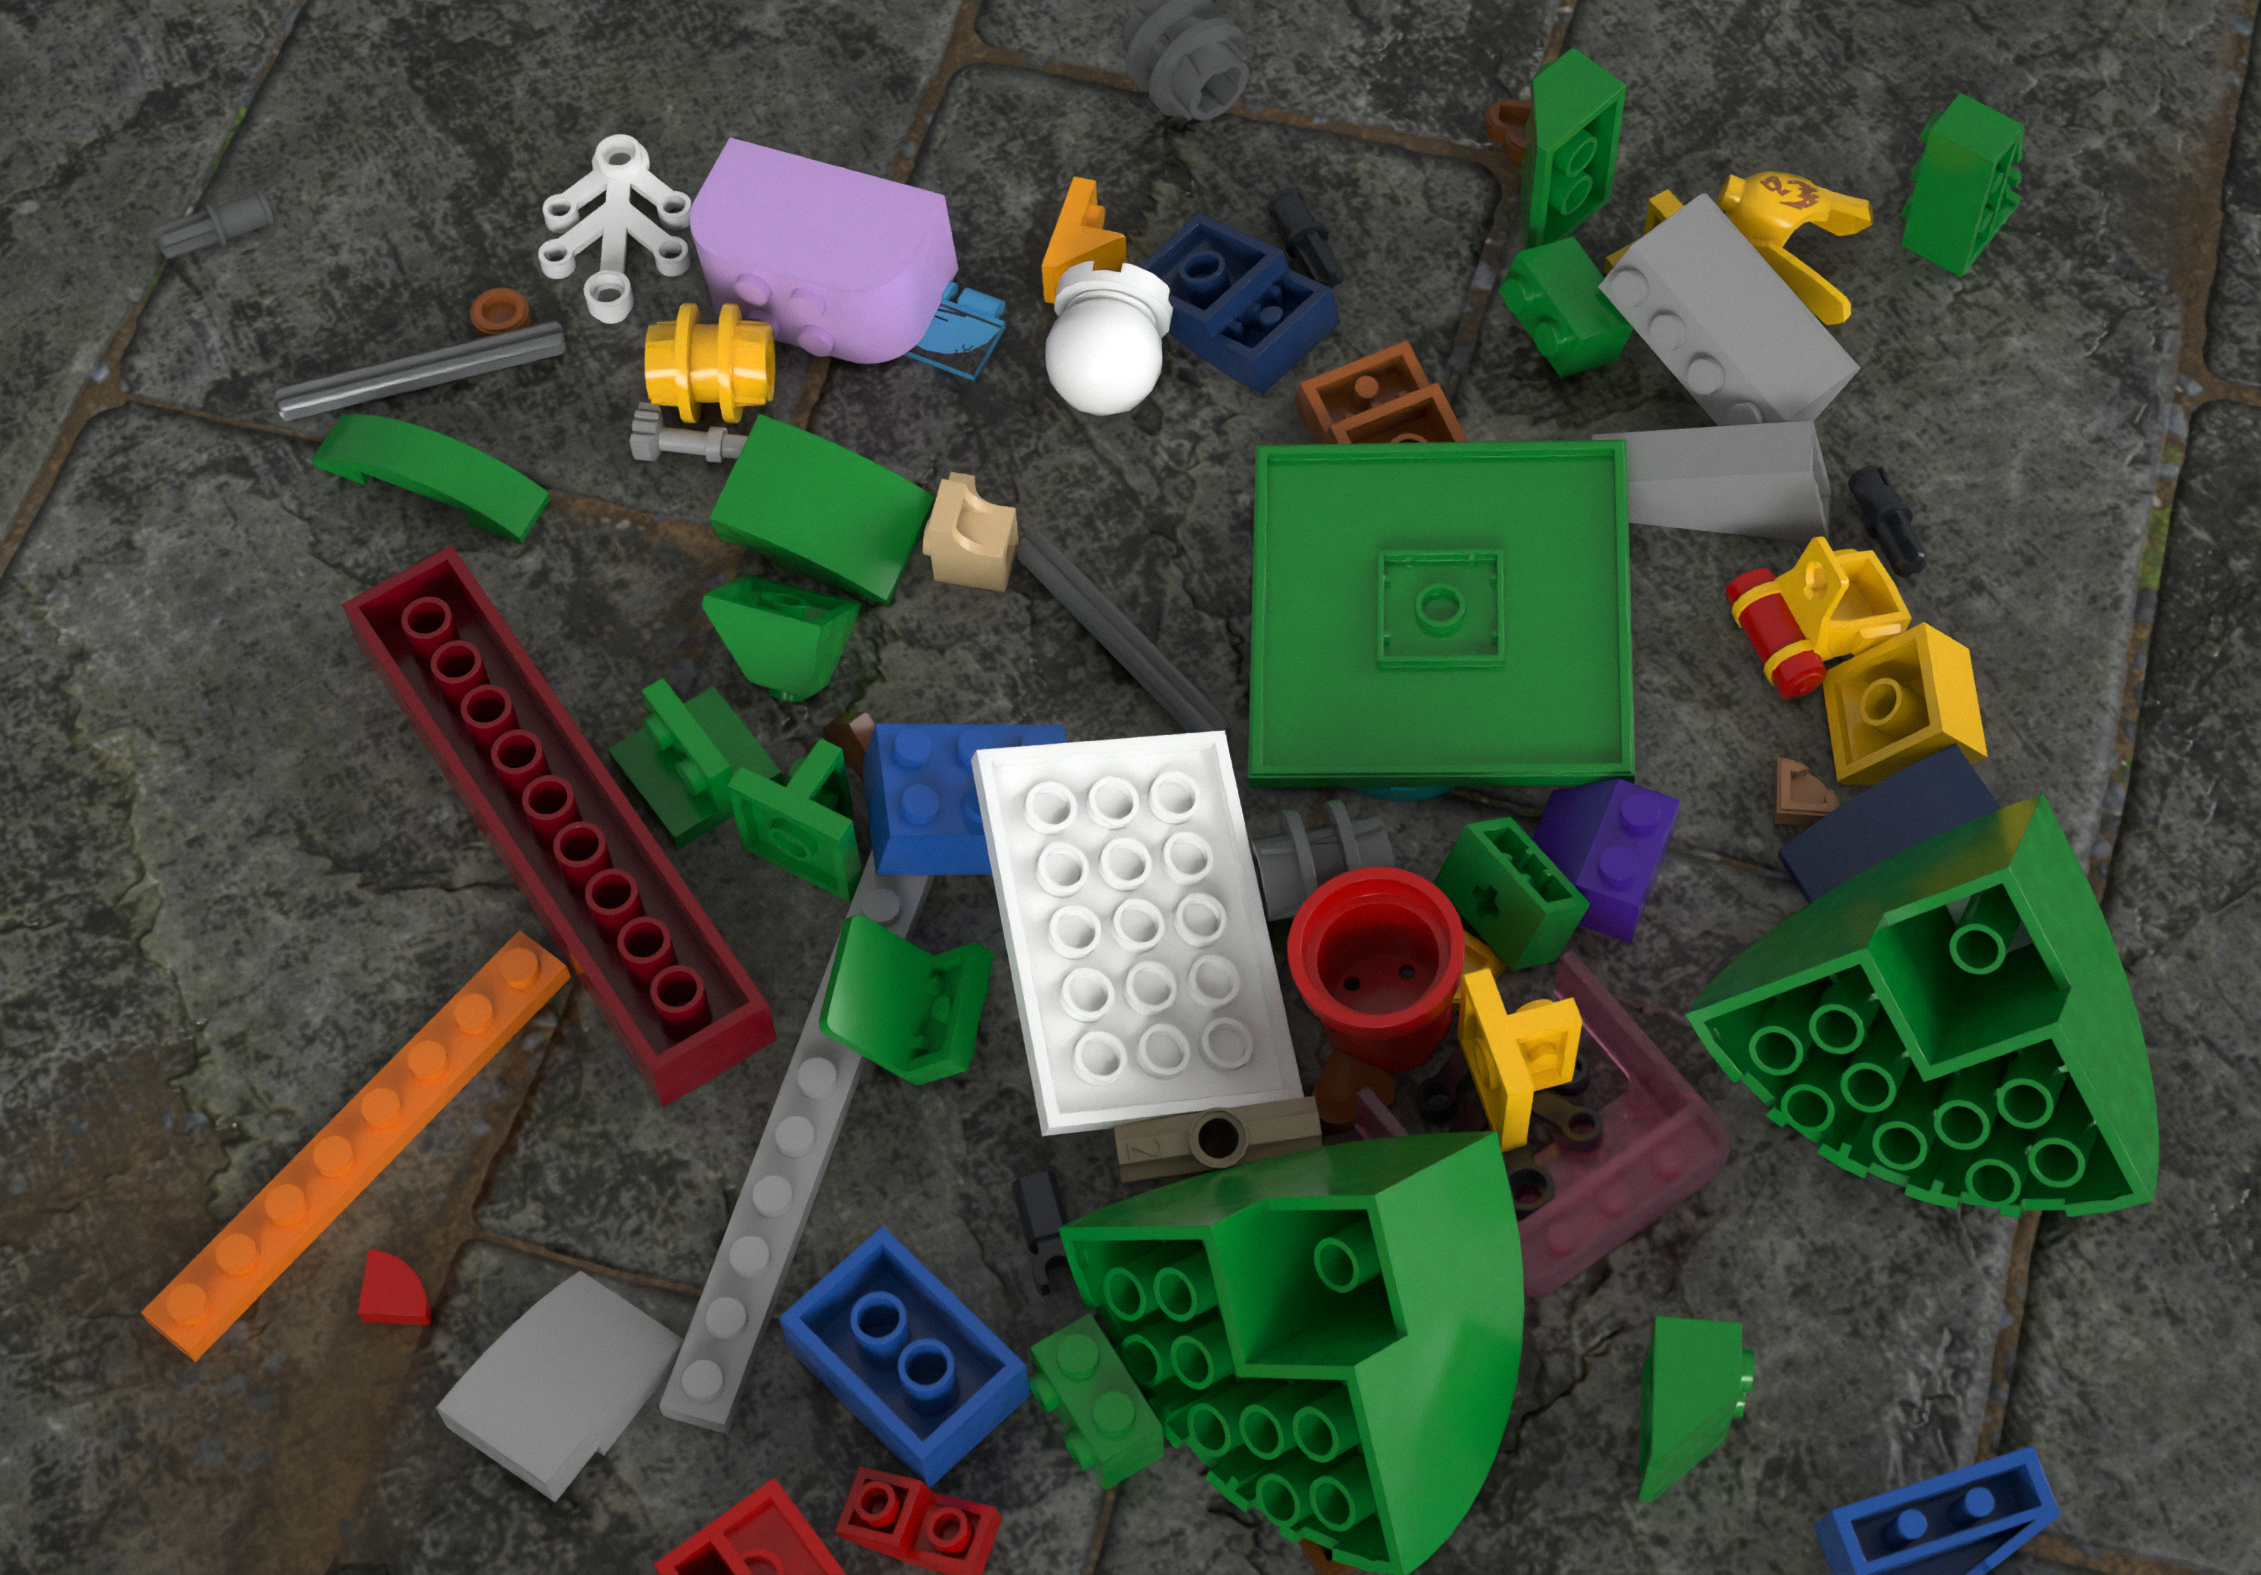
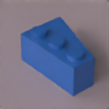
[1813,1445,2061,1575]

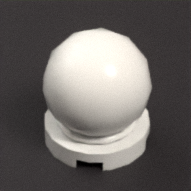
[1045,261,1173,416]

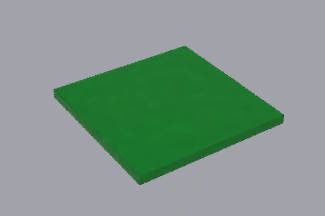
[1248,439,1635,788]

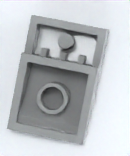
[436,1270,684,1502]

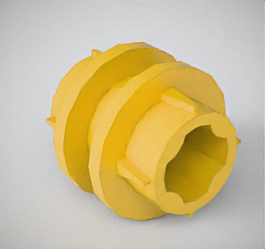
[645,303,775,423]

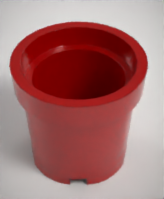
[1287,867,1465,1074]

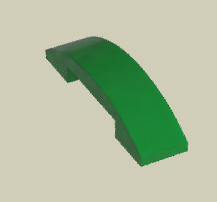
[311,414,551,545]

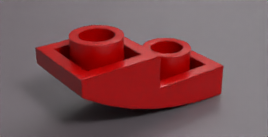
[835,1467,1003,1575]

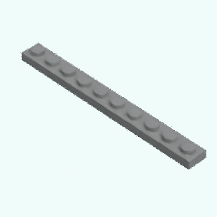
[659,850,935,1434]

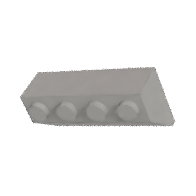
[1598,193,1861,426]

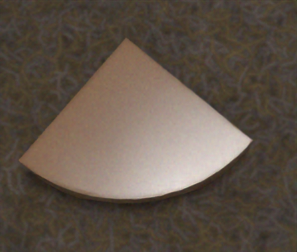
[1774,758,1840,826]

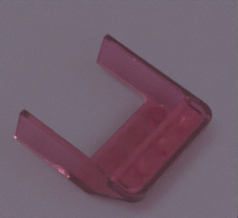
[1355,949,1731,1297]

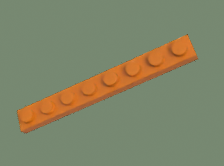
[141,930,571,1362]

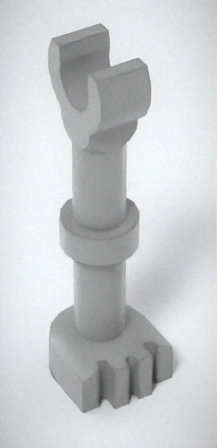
[629,402,748,463]

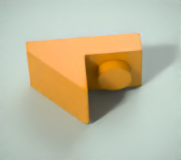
[1042,176,1127,304]

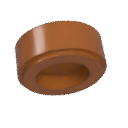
[470,288,532,338]

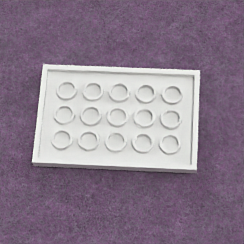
[971,730,1304,1136]

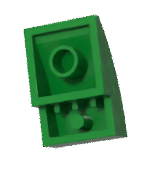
[709,414,936,606]

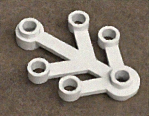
[538,134,692,324]

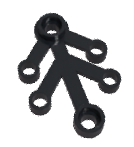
[1416,996,1604,1225]

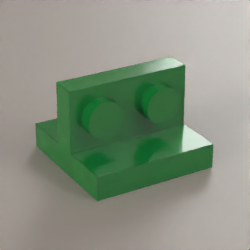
[608,678,784,850]
[727,738,862,903]

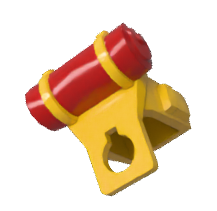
[1725,536,1912,700]

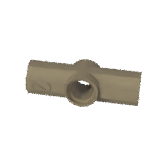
[1113,1096,1323,1184]

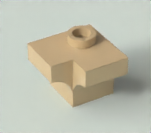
[923,472,1019,592]

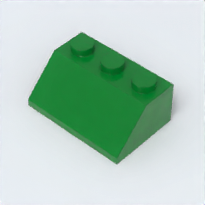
[1521,47,1627,250]

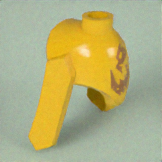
[1716,171,1873,325]

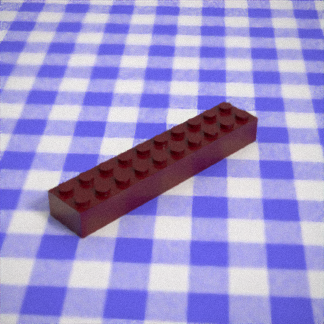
[342,545,777,1107]

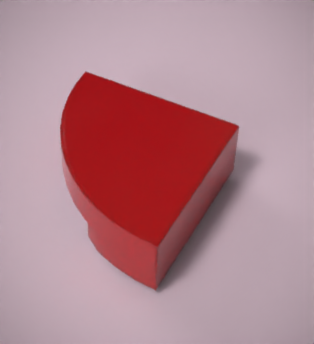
[358,1250,431,1325]

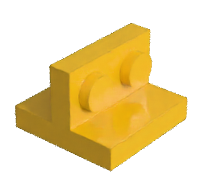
[1457,968,1582,1152]

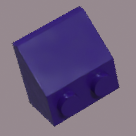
[1532,779,1681,943]

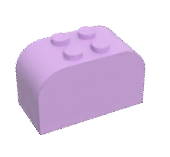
[689,137,958,364]

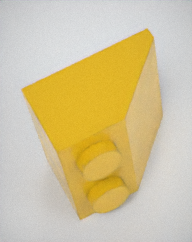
[1822,622,1988,785]

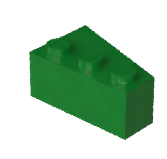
[1901,93,2024,278]

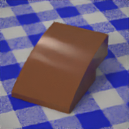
[1294,340,1468,444]

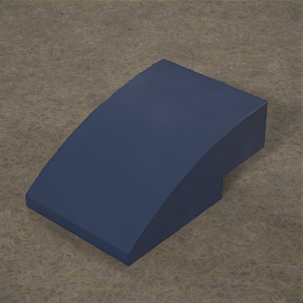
[1138,212,1340,395]
[1778,743,2001,904]

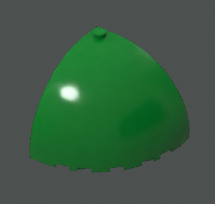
[1685,793,2159,1218]
[1058,1131,1524,1575]

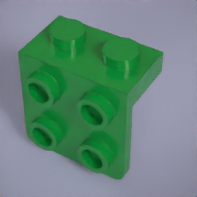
[819,915,995,1086]

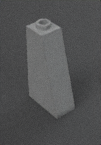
[1592,420,1832,542]

